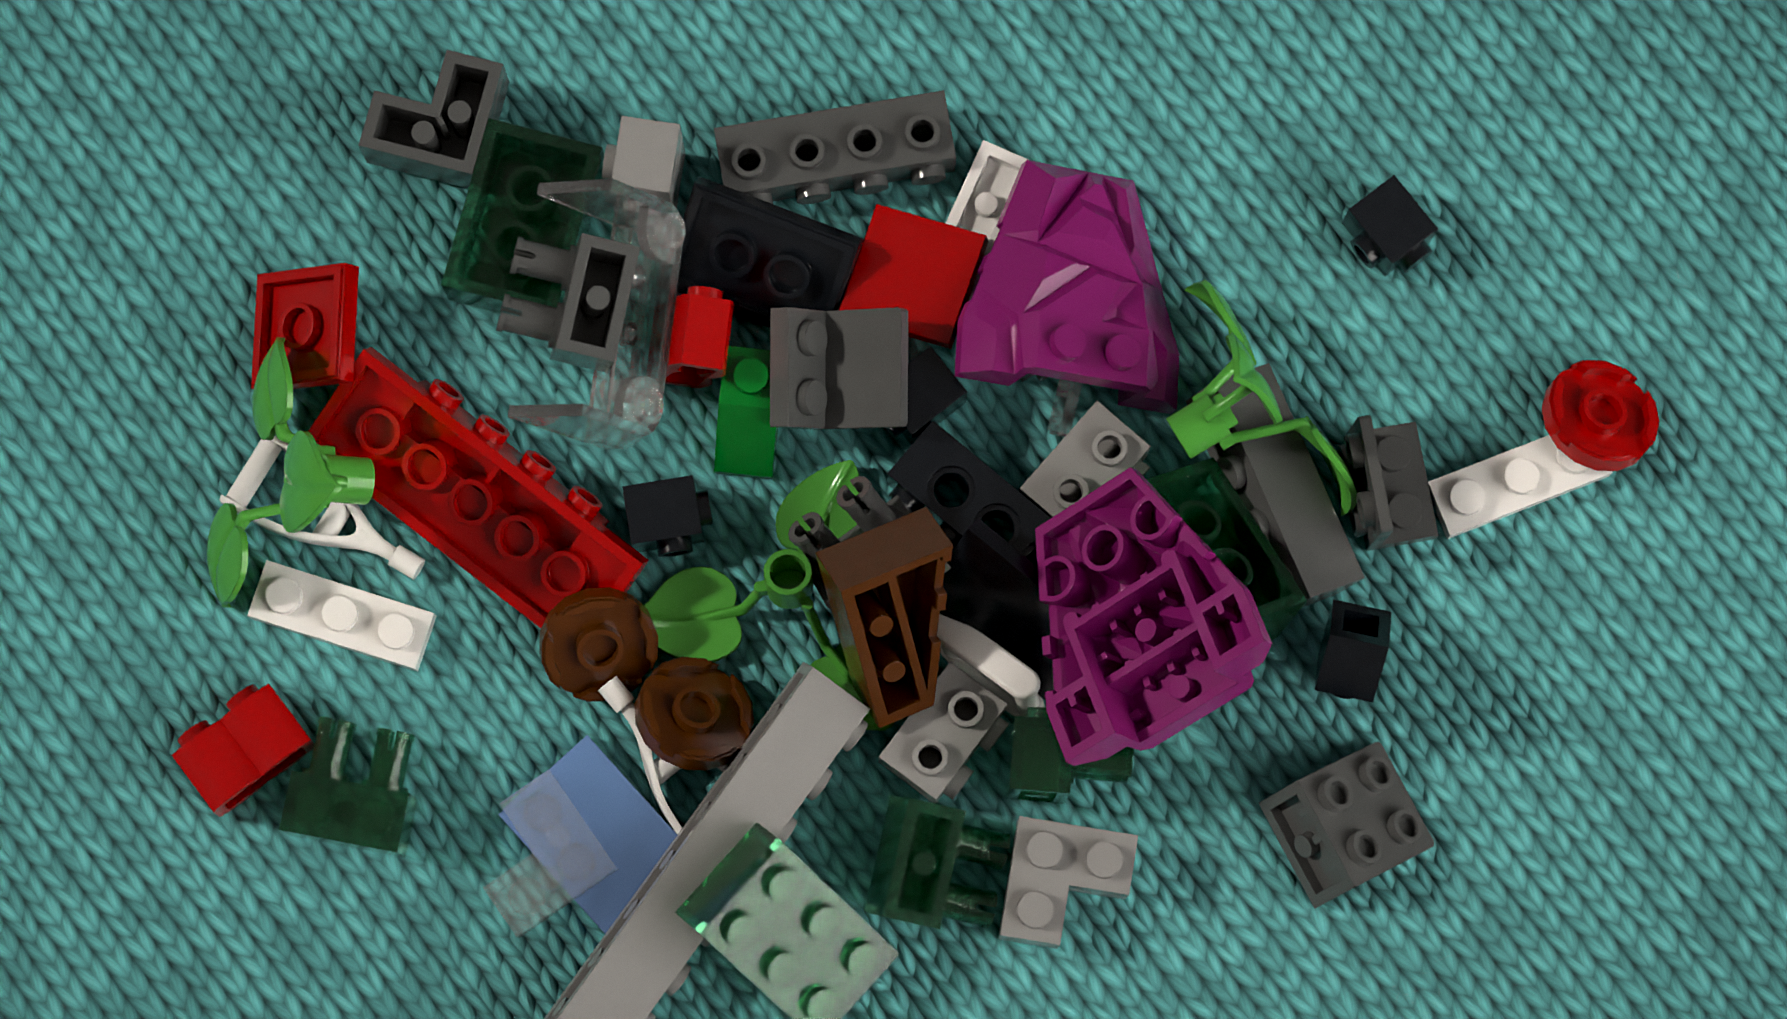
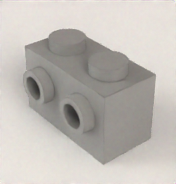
[602,116,686,225]
[1019,401,1151,518]
[878,662,1009,805]

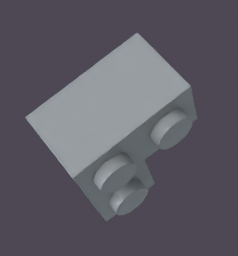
[998,816,1138,949]

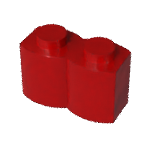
[653,286,734,388]
[171,684,316,817]

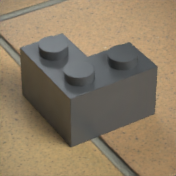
[358,50,510,191]

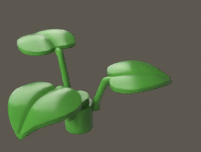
[1166,280,1357,516]
[207,337,375,608]
[644,460,895,731]

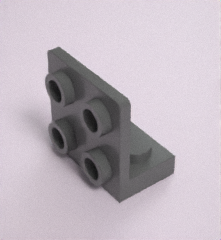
[770,307,908,430]
[1338,415,1439,551]
[1258,742,1434,909]

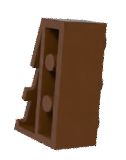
[815,507,953,728]

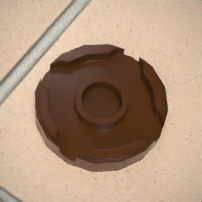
[539,587,658,702]
[634,657,754,771]

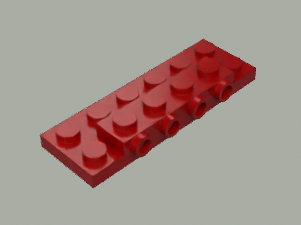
[308,347,649,628]

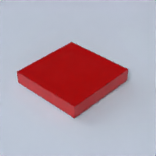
[839,204,989,349]
[251,263,359,389]

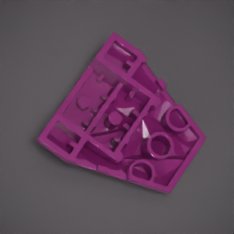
[954,160,1179,414]
[1035,467,1272,766]

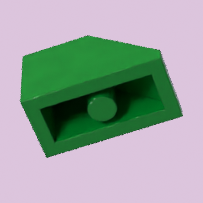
[714,346,778,479]

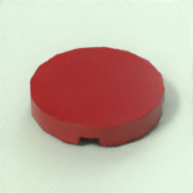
[1541,360,1660,471]

